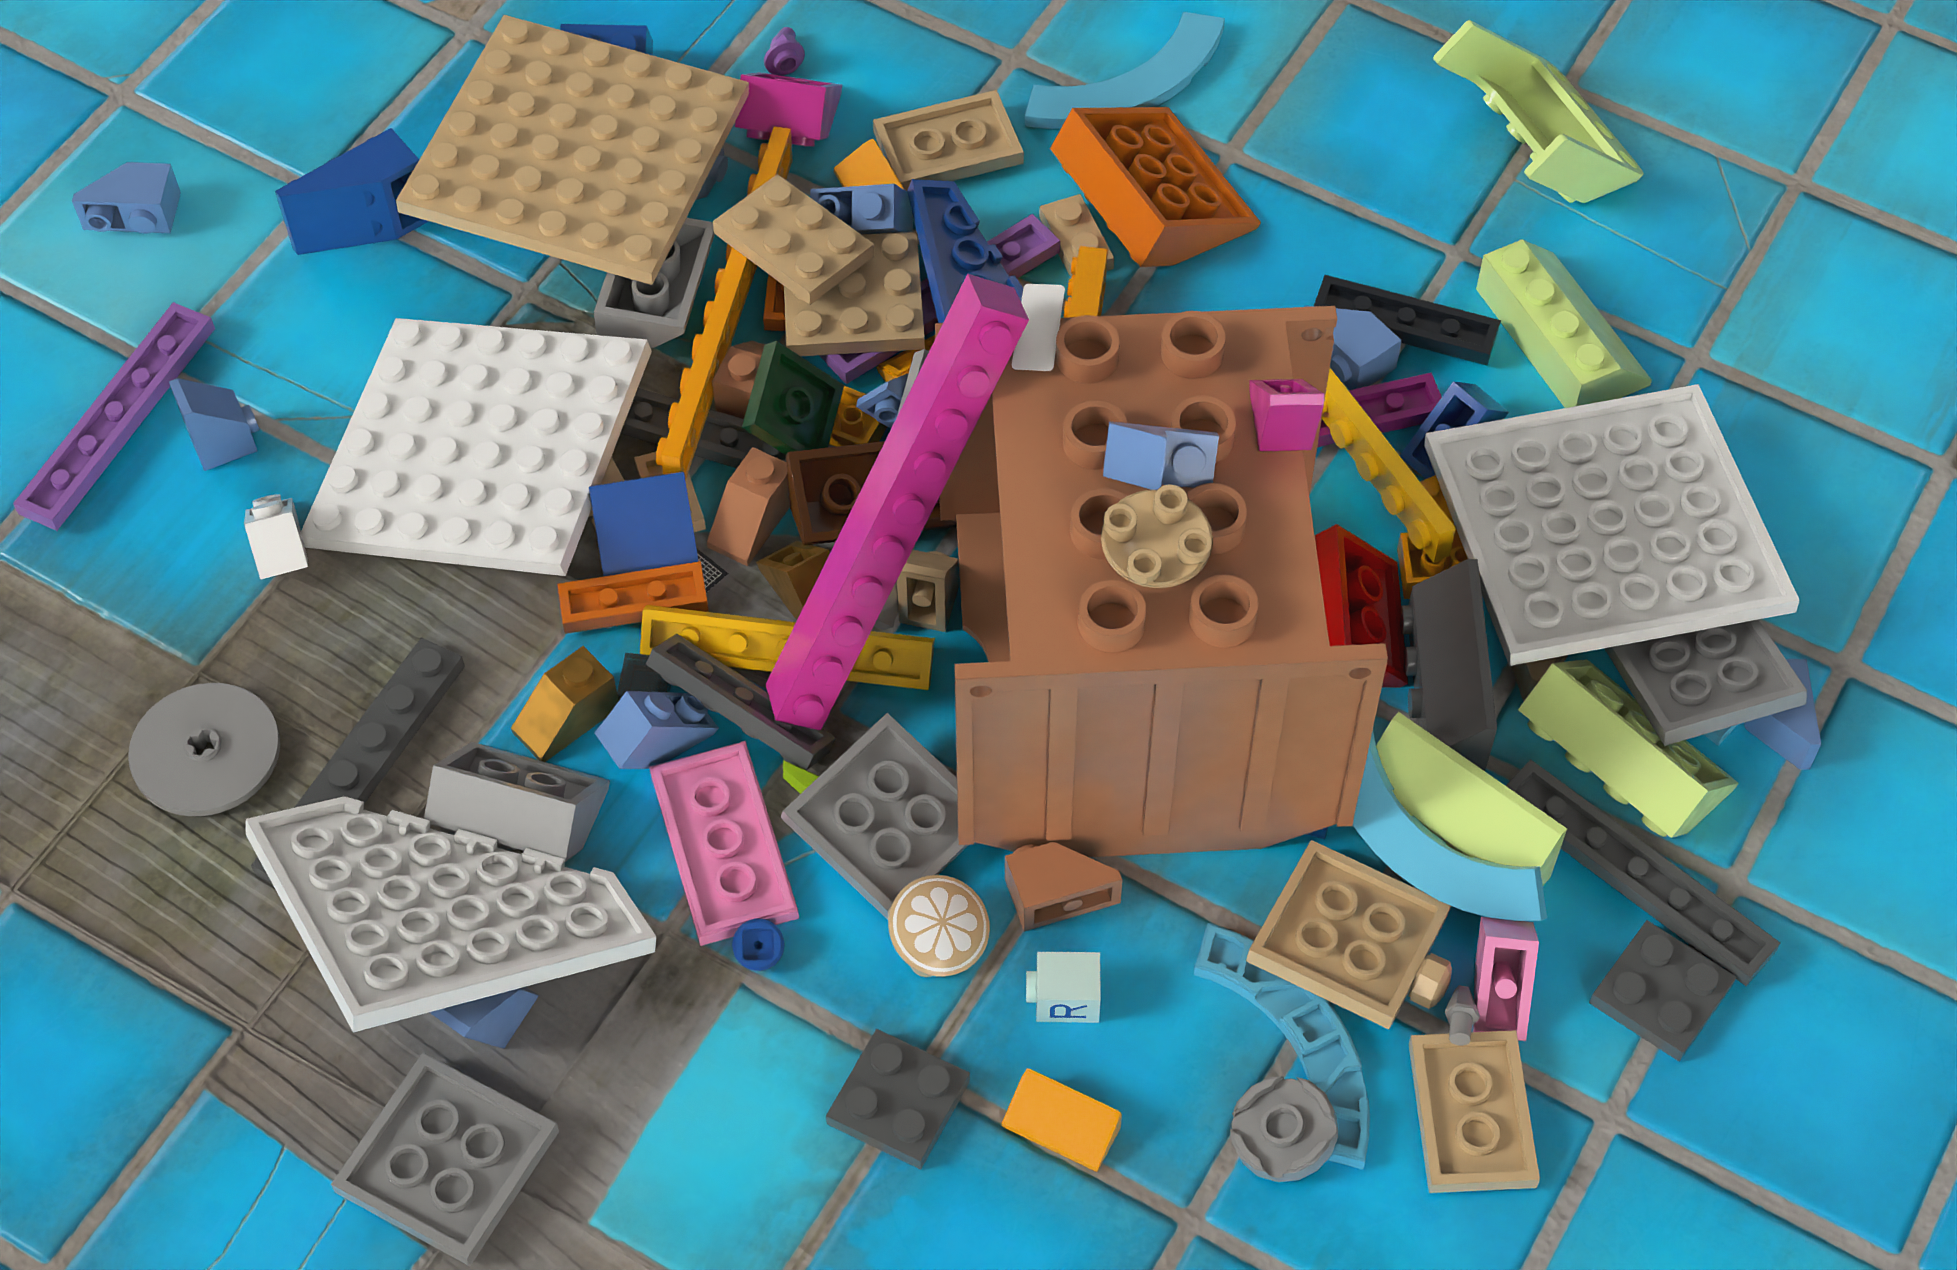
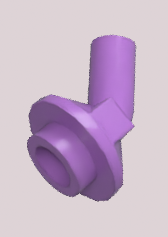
[764,27,805,75]

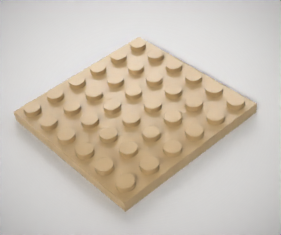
[396,15,749,285]

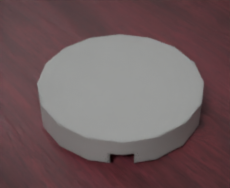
[1230,1076,1338,1182]

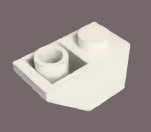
[244,494,308,580]

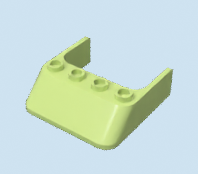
[1433,20,1644,203]

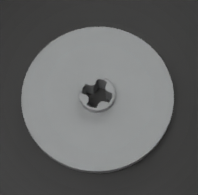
[128,683,280,816]

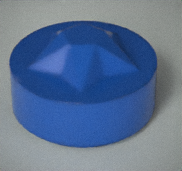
[732,919,785,971]

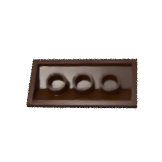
[786,441,957,546]

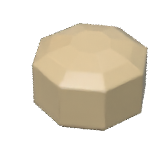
[1408,953,1452,1009]

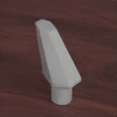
[1445,985,1480,1046]

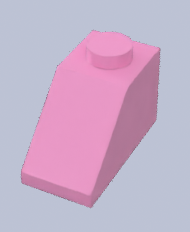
[1473,917,1539,1041]

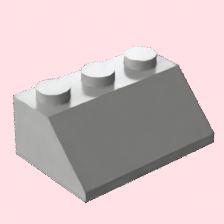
[594,218,715,349]
[424,742,610,862]

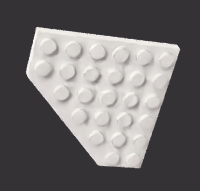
[246,796,656,1033]

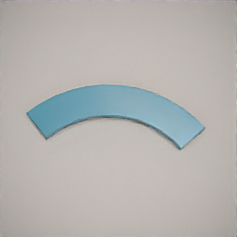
[1025,12,1225,129]
[1353,731,1547,921]
[1194,923,1370,1170]

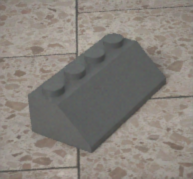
[1400,559,1497,771]

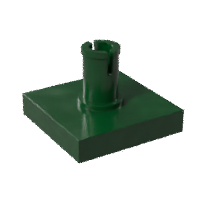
[742,341,844,455]

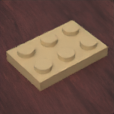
[873,90,1024,191]
[713,174,874,305]
[1409,1030,1540,1193]

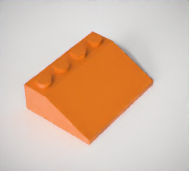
[1050,107,1261,267]

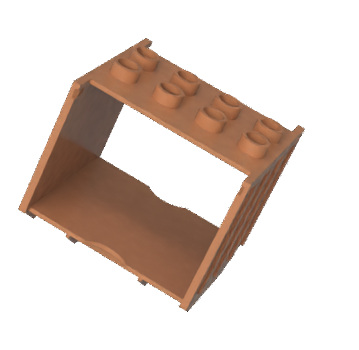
[935,306,1388,857]

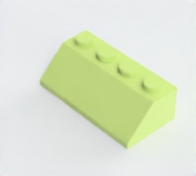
[1476,239,1652,408]
[1518,659,1739,838]
[1376,712,1567,886]

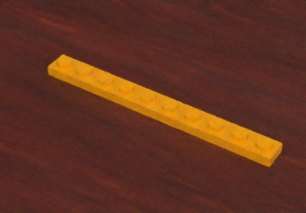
[656,126,793,481]

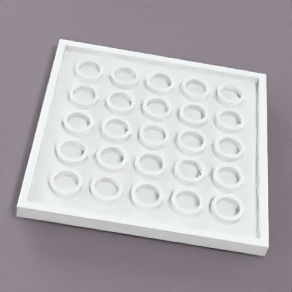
[300,318,652,576]
[1424,384,1800,666]

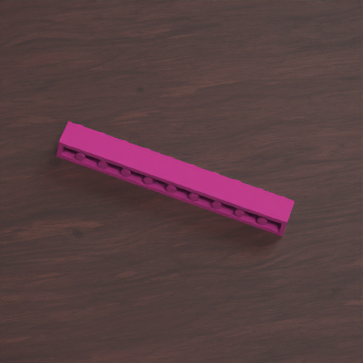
[766,274,1029,730]

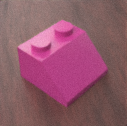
[735,72,842,147]

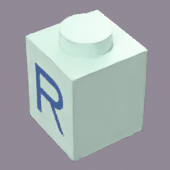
[1026,952,1101,1023]

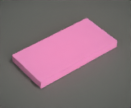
[649,741,799,946]

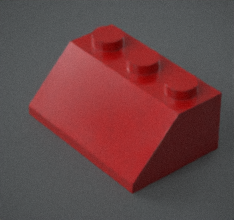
[1315,524,1408,688]

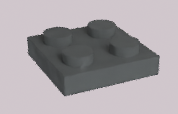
[1589,920,1737,1061]
[826,1029,970,1170]

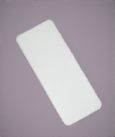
[1012,284,1065,371]

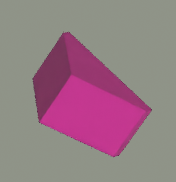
[1249,379,1324,451]

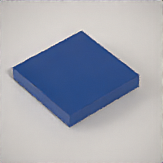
[589,471,699,576]

